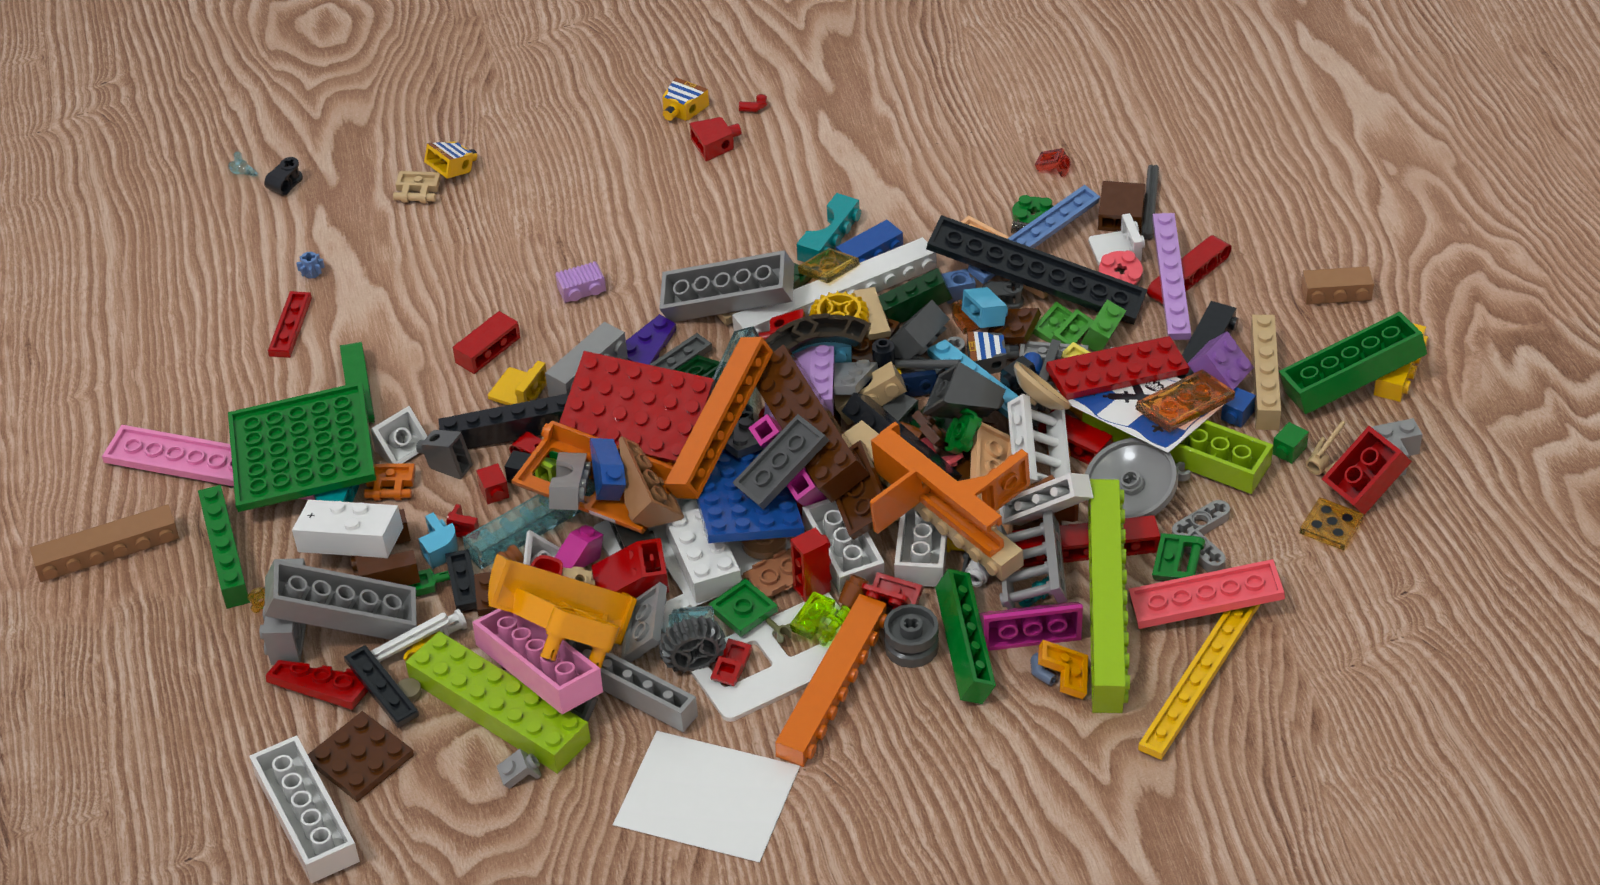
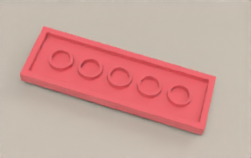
[1129,559,1285,629]

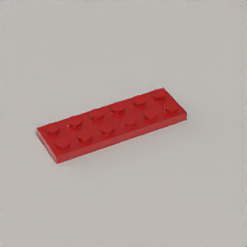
[1046,336,1190,400]

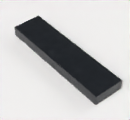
[344,645,419,728]

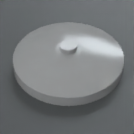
[1085,438,1178,518]

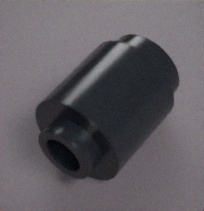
[872,338,895,369]

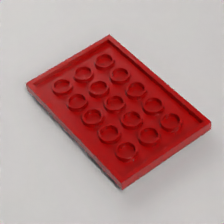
[559,351,715,464]

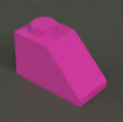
[554,524,604,568]

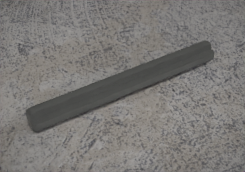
[1141,164,1159,240]

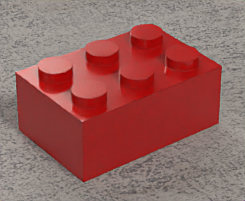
[1322,426,1412,515]

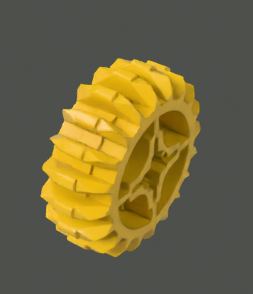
[809,290,869,322]

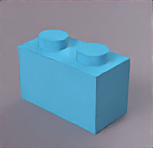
[961,287,1008,328]

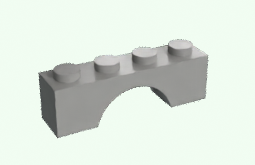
[549,452,591,510]

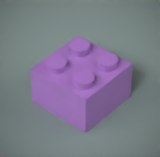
[1187,331,1254,397]

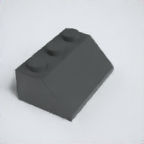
[889,300,950,360]

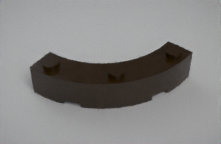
[765,313,871,353]

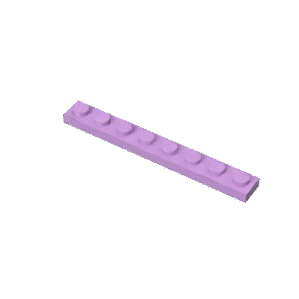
[1152,213,1191,340]

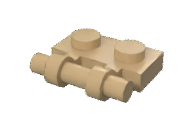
[393,171,441,204]

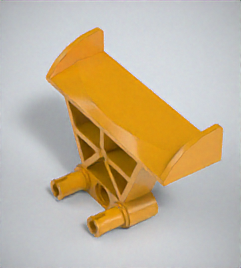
[488,554,637,670]

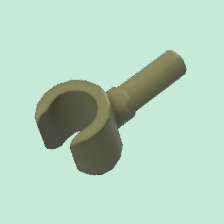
[766,618,792,643]

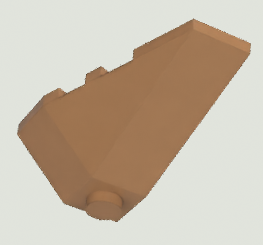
[619,436,684,528]

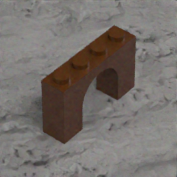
[350,509,420,585]

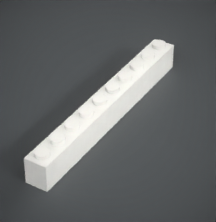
[732,237,937,338]

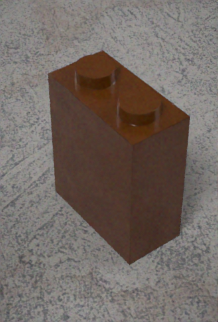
[1098,181,1145,233]

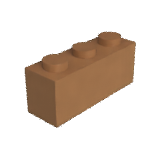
[1301,266,1374,305]

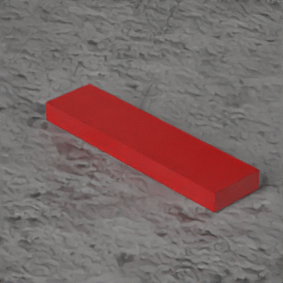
[268,291,312,358]

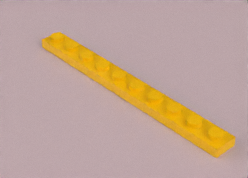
[1138,604,1261,760]

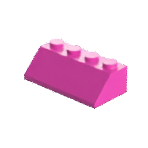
[979,602,1083,651]

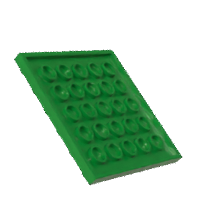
[228,382,377,512]

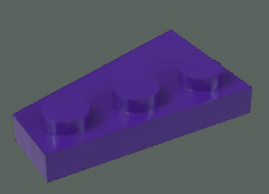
[626,314,676,365]

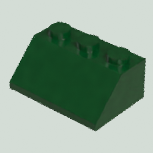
[878,267,953,324]

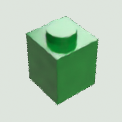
[1272,422,1309,464]

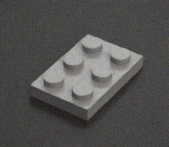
[621,582,667,663]

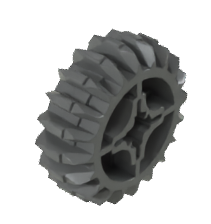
[659,615,726,674]

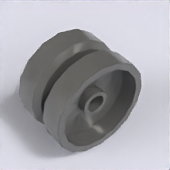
[884,604,939,668]

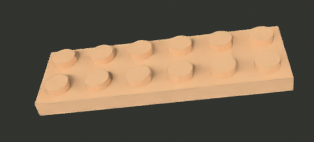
[970,422,1013,534]

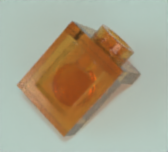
[952,299,982,334]

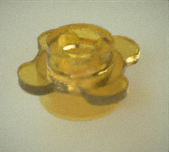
[247,587,265,613]

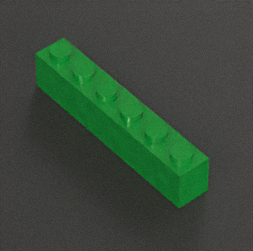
[198,485,250,609]
[935,569,996,704]

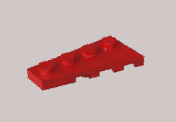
[266,660,368,710]

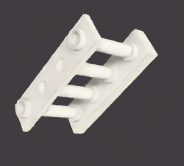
[1007,394,1071,485]

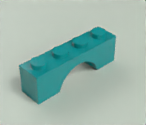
[796,193,861,267]

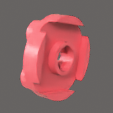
[1098,250,1143,285]

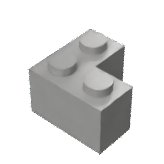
[1372,418,1422,476]

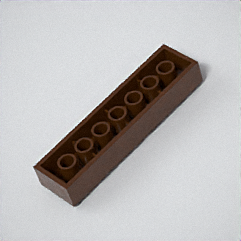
[756,344,870,503]

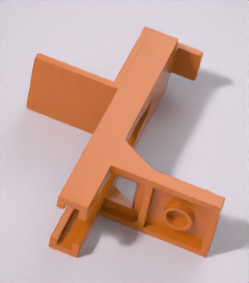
[870,422,1030,558]

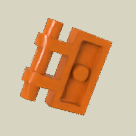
[364,463,416,501]

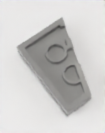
[834,360,878,395]

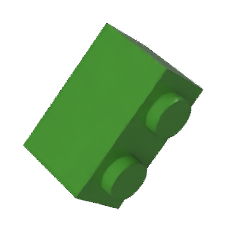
[1081,299,1126,351]

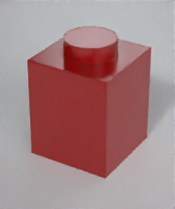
[476,463,509,505]

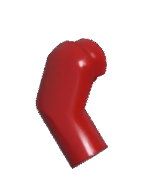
[739,94,768,112]

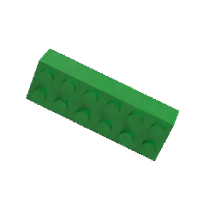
[1279,311,1427,414]

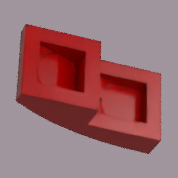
[710,638,752,686]

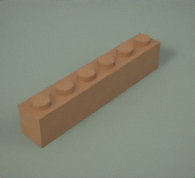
[29,504,180,582]

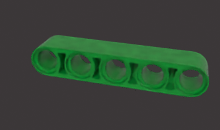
[340,341,375,423]

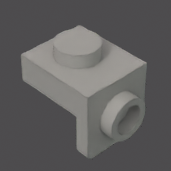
[497,749,541,789]

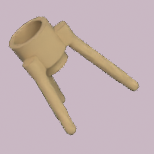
[1305,420,1346,475]

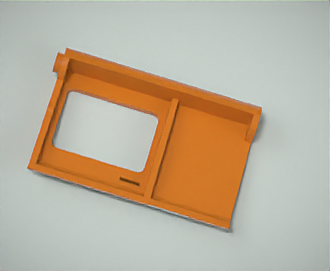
[512,420,673,534]

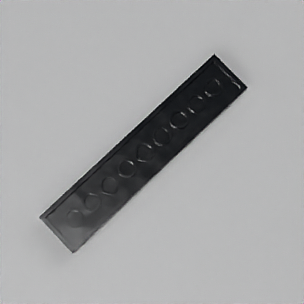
[926,215,1147,325]

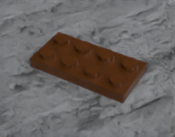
[836,440,884,540]

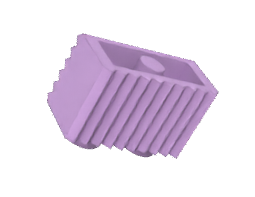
[555,261,606,303]

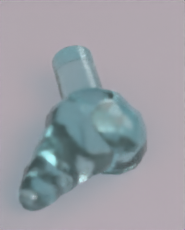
[228,152,258,176]

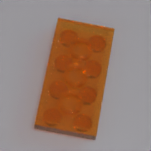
[1136,369,1235,432]

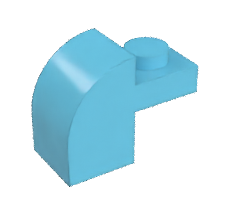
[418,512,458,569]

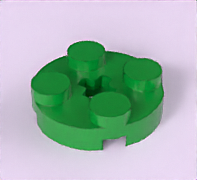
[1012,195,1053,229]
[945,408,982,455]

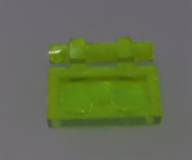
[789,592,850,646]

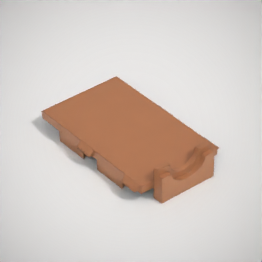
[742,548,793,598]

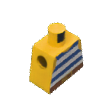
[662,77,709,121]
[424,142,477,179]

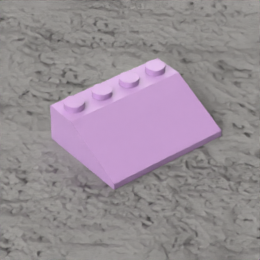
[764,345,835,421]

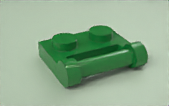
[1152,533,1205,581]

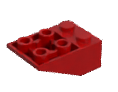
[592,538,669,598]

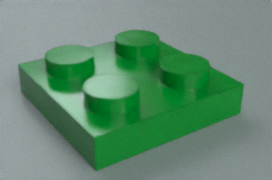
[709,578,778,637]

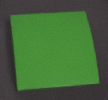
[1032,302,1094,344]

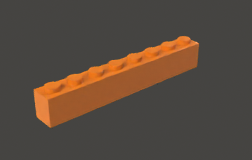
[664,337,773,499]
[775,594,888,767]

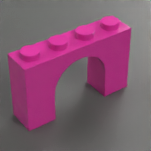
[749,414,828,506]

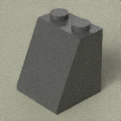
[923,362,1006,419]

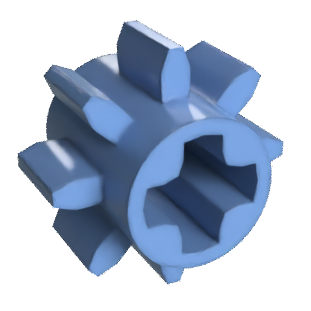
[296,252,325,278]

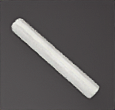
[371,613,450,662]

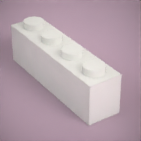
[999,473,1093,526]

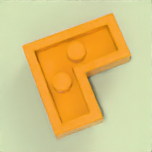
[1038,640,1088,700]

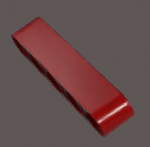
[1147,235,1232,305]

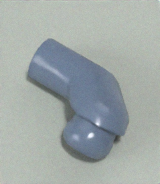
[1030,653,1057,686]

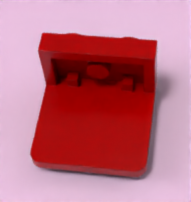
[861,572,924,610]

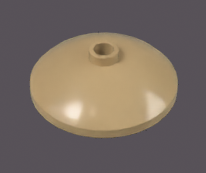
[1014,361,1072,410]

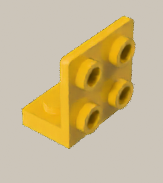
[488,361,547,405]

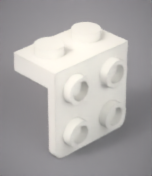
[1088,213,1145,266]

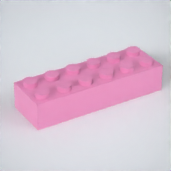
[472,609,603,714]

